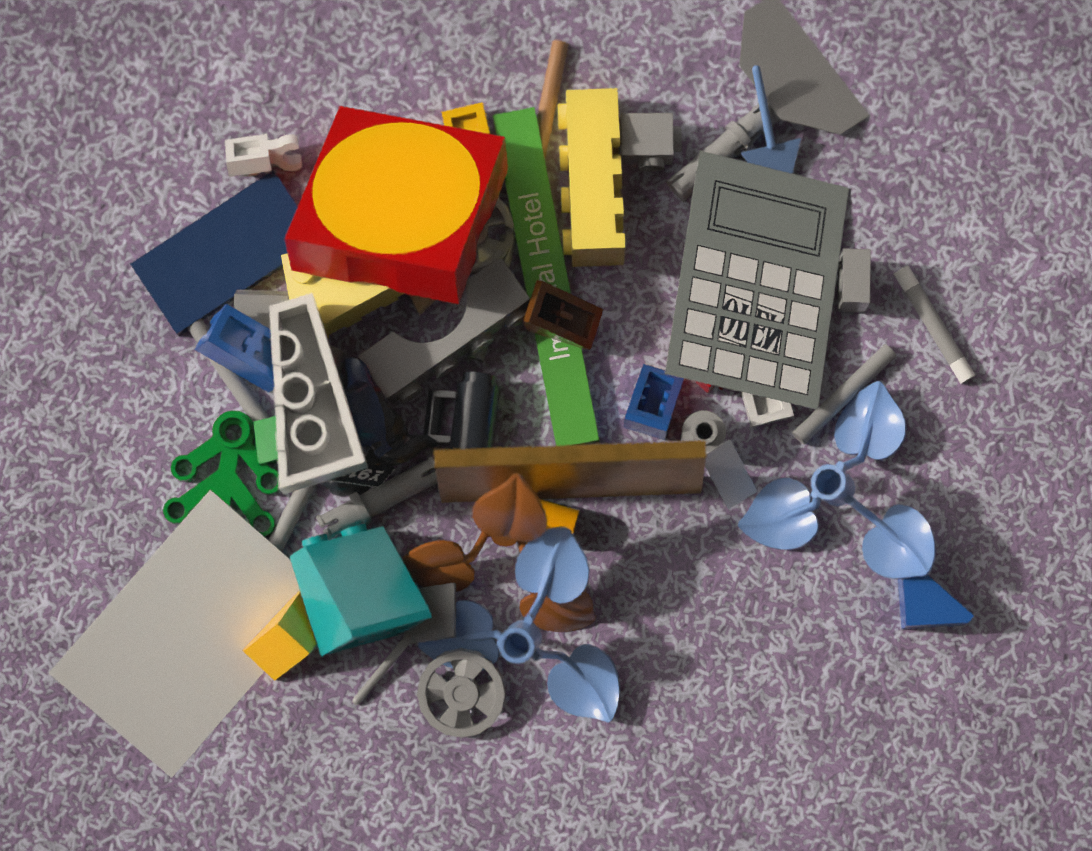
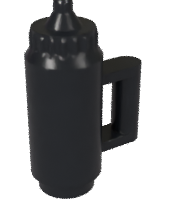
[423,372,500,450]

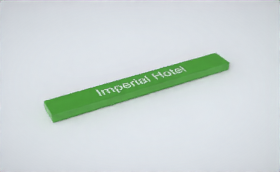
[493,107,600,446]

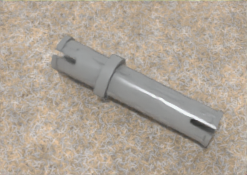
[666,102,781,202]
[316,456,438,540]

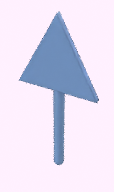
[741,65,801,173]

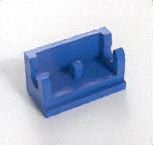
[194,304,274,393]

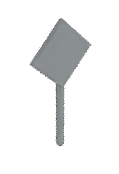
[353,583,456,705]

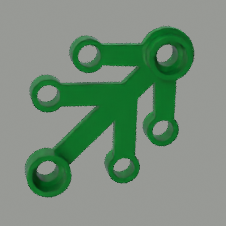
[163,410,280,538]

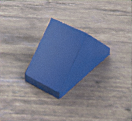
[623,364,684,440]
[898,575,974,629]

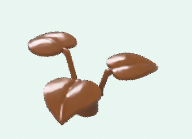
[402,473,597,632]

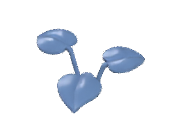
[738,381,936,579]
[418,526,620,722]

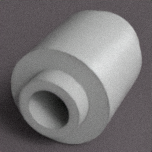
[681,411,726,454]

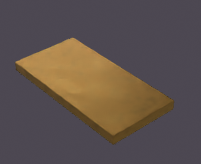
[435,440,706,503]

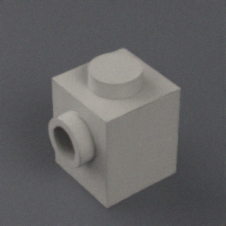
[620,113,681,172]

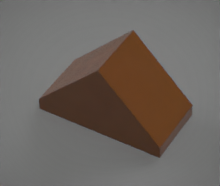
[523,280,604,350]

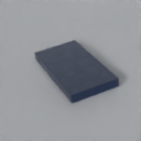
[130,170,298,337]

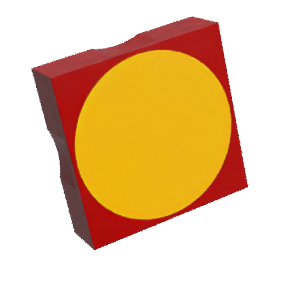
[285,106,508,304]

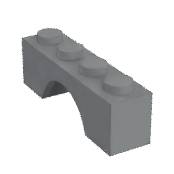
[358,257,530,404]

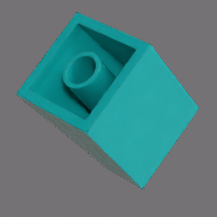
[289,524,432,657]

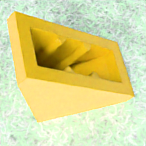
[242,590,316,681]

